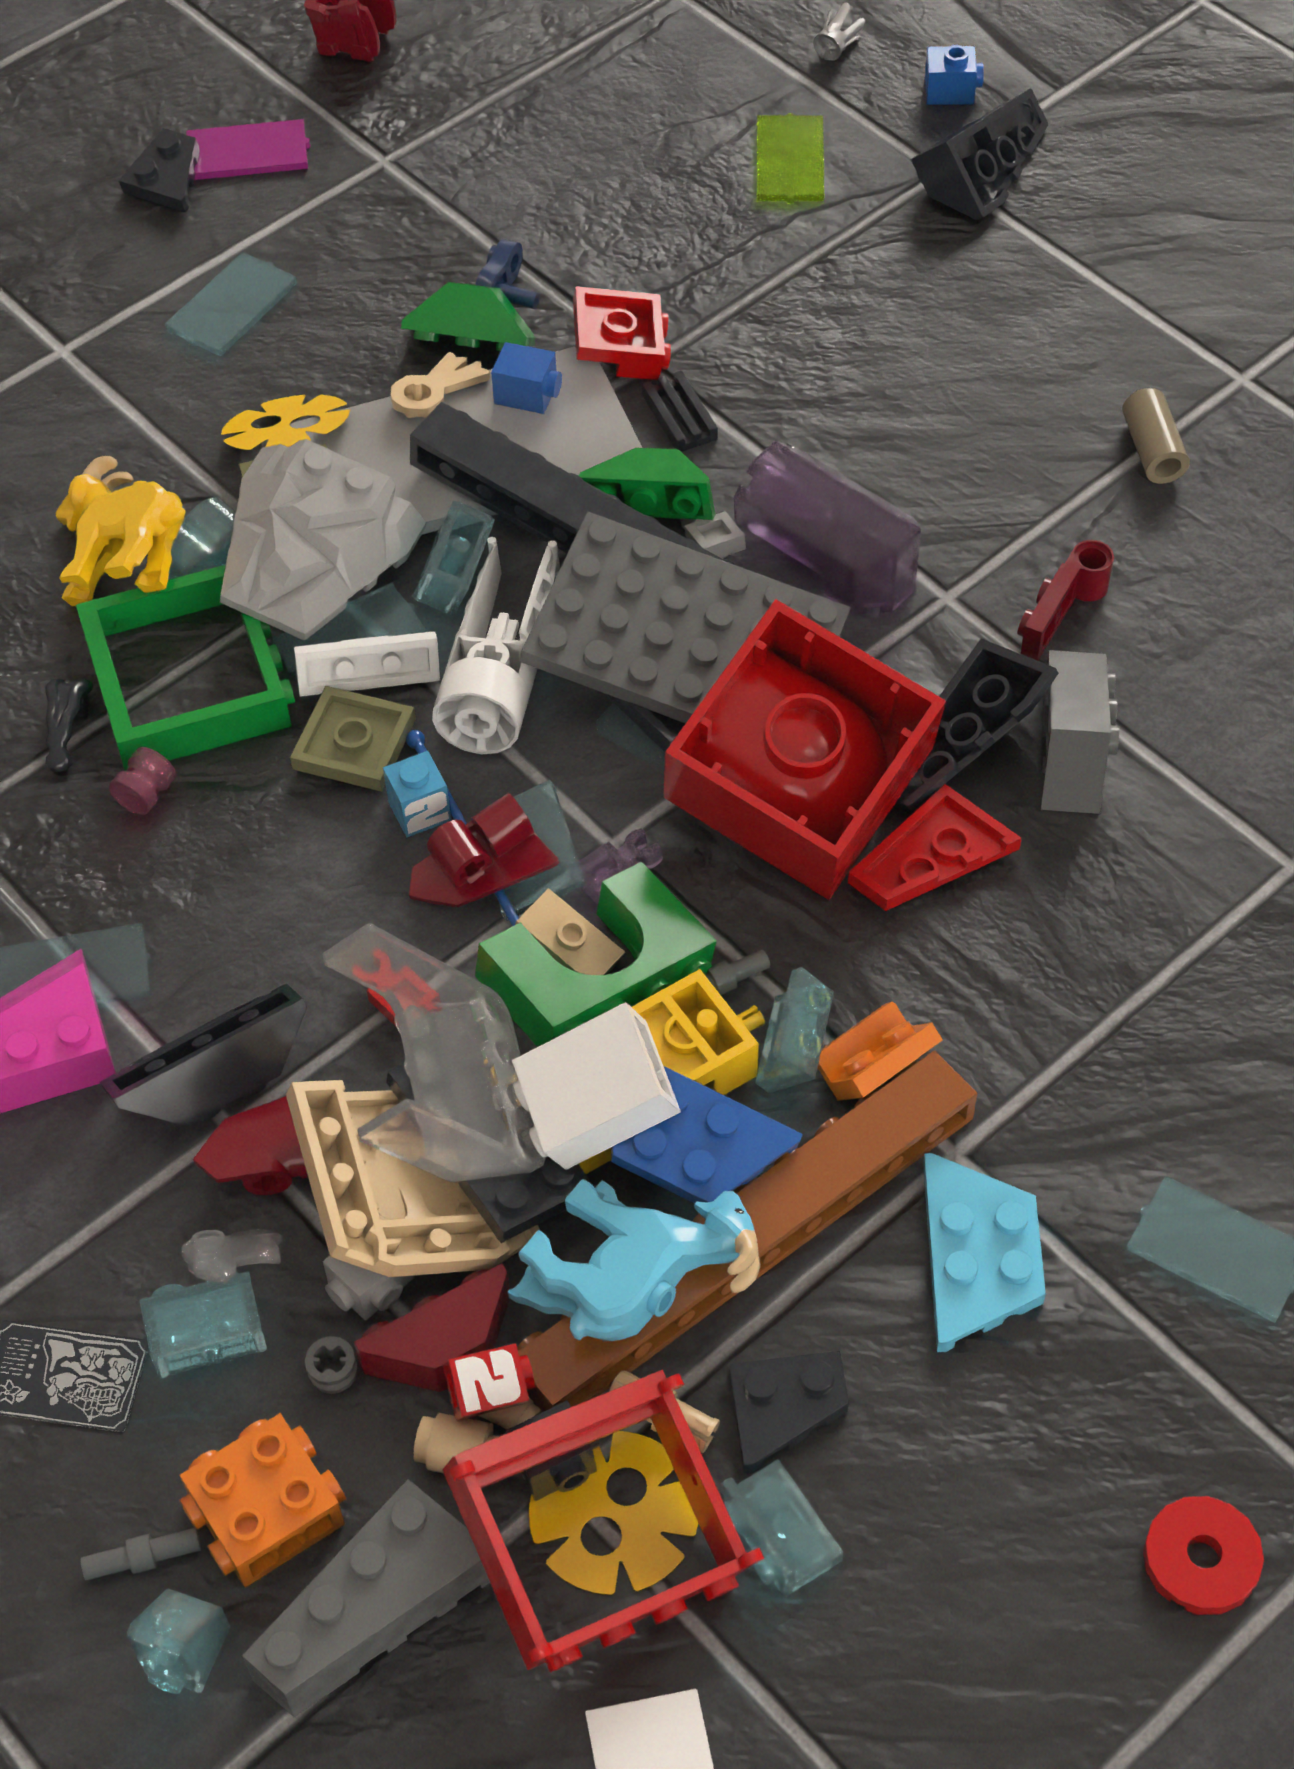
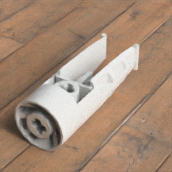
[432,537,560,754]

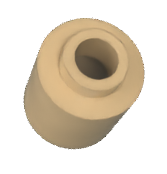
[414,1413,499,1473]

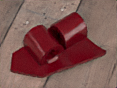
[409,793,560,908]
[193,1096,309,1195]

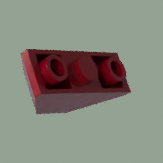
[354,1263,510,1392]

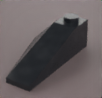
[896,638,1059,811]

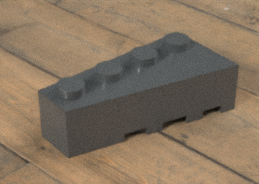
[242,1479,490,1717]

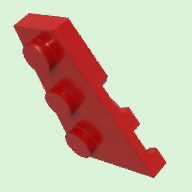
[848,784,1022,911]

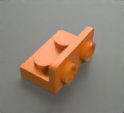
[812,1002,943,1101]

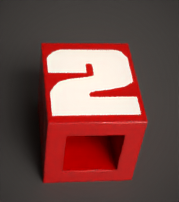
[443,1343,535,1420]

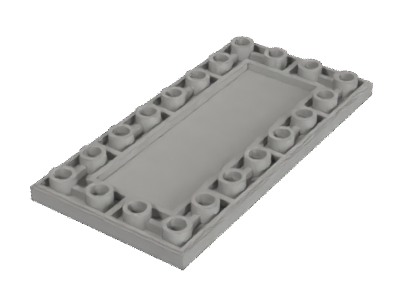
[260,346,642,534]

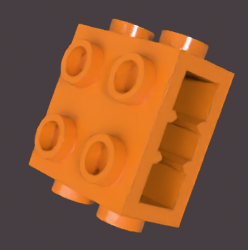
[179,1413,346,1588]

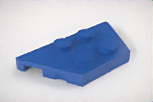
[611,1066,803,1203]

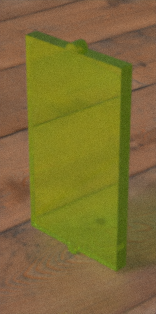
[757,113,824,204]

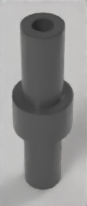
[705,949,770,995]
[81,1528,201,1581]

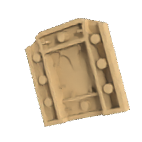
[286,1080,539,1277]

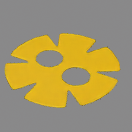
[221,395,350,450]
[529,1431,698,1595]

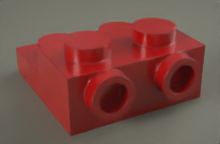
[573,286,671,380]

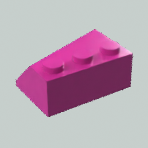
[0,949,116,1113]

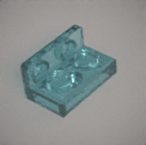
[721,1460,843,1598]

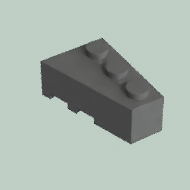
[1041,650,1119,814]

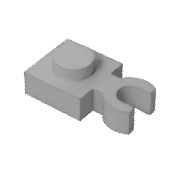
[680,511,746,559]

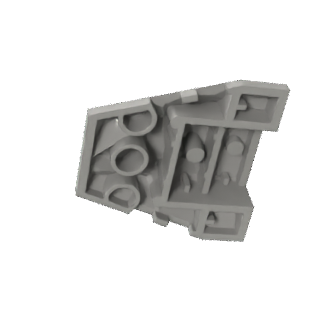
[220,439,426,641]

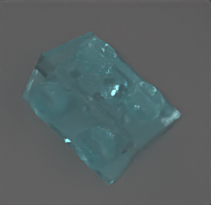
[755,967,834,1093]

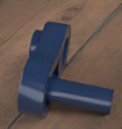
[475,239,540,309]

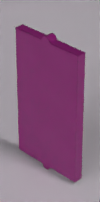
[186,119,310,180]

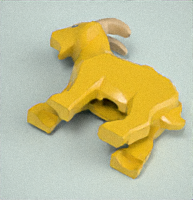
[55,456,186,606]

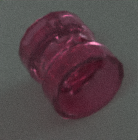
[108,747,176,815]

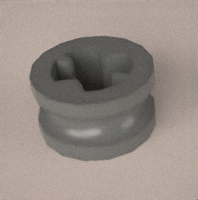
[305,1336,358,1394]

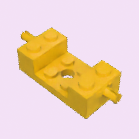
[579,969,765,1174]

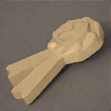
[391,352,490,418]

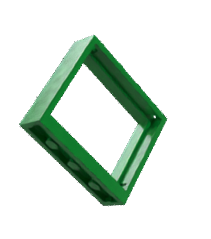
[76,565,295,773]

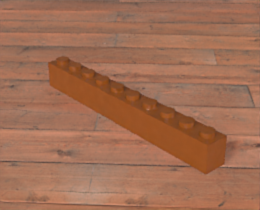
[517,1050,977,1412]

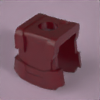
[304,0,397,62]

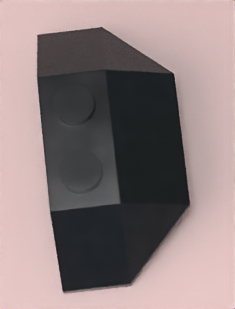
[100,983,307,1126]

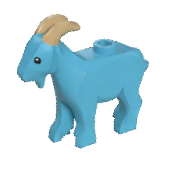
[508,1179,761,1341]

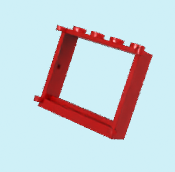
[442,1370,765,1673]

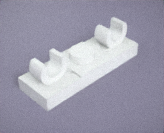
[294,631,440,696]

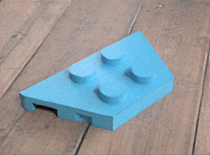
[923,1153,1046,1352]

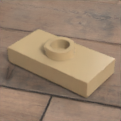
[515,888,625,975]

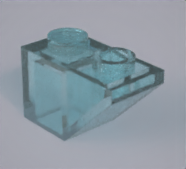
[126,1588,230,1694]

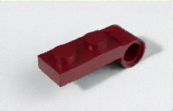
[1017,540,1114,661]

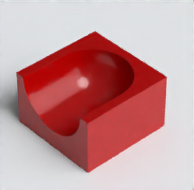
[663,599,946,900]

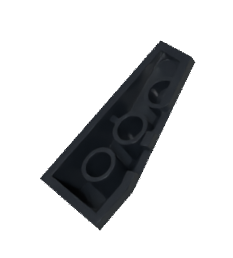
[911,88,1049,220]

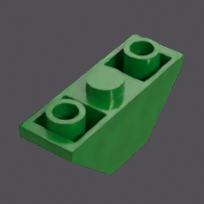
[401,282,536,351]
[579,448,715,520]

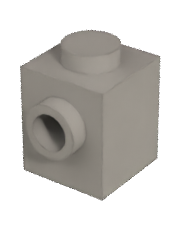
[323,1256,414,1321]

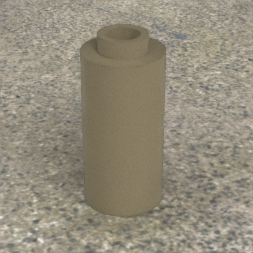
[1122,388,1190,484]

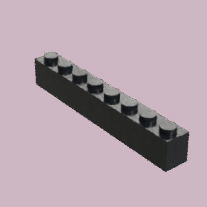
[410,401,735,565]

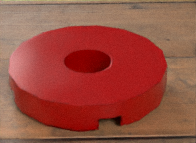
[1143,1496,1264,1615]

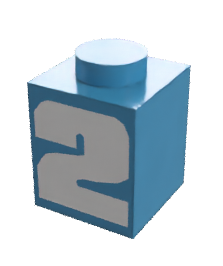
[383,751,452,838]

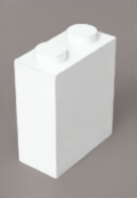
[512,1002,681,1170]

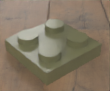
[290,686,416,792]

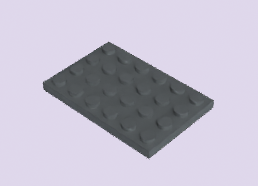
[520,512,851,723]

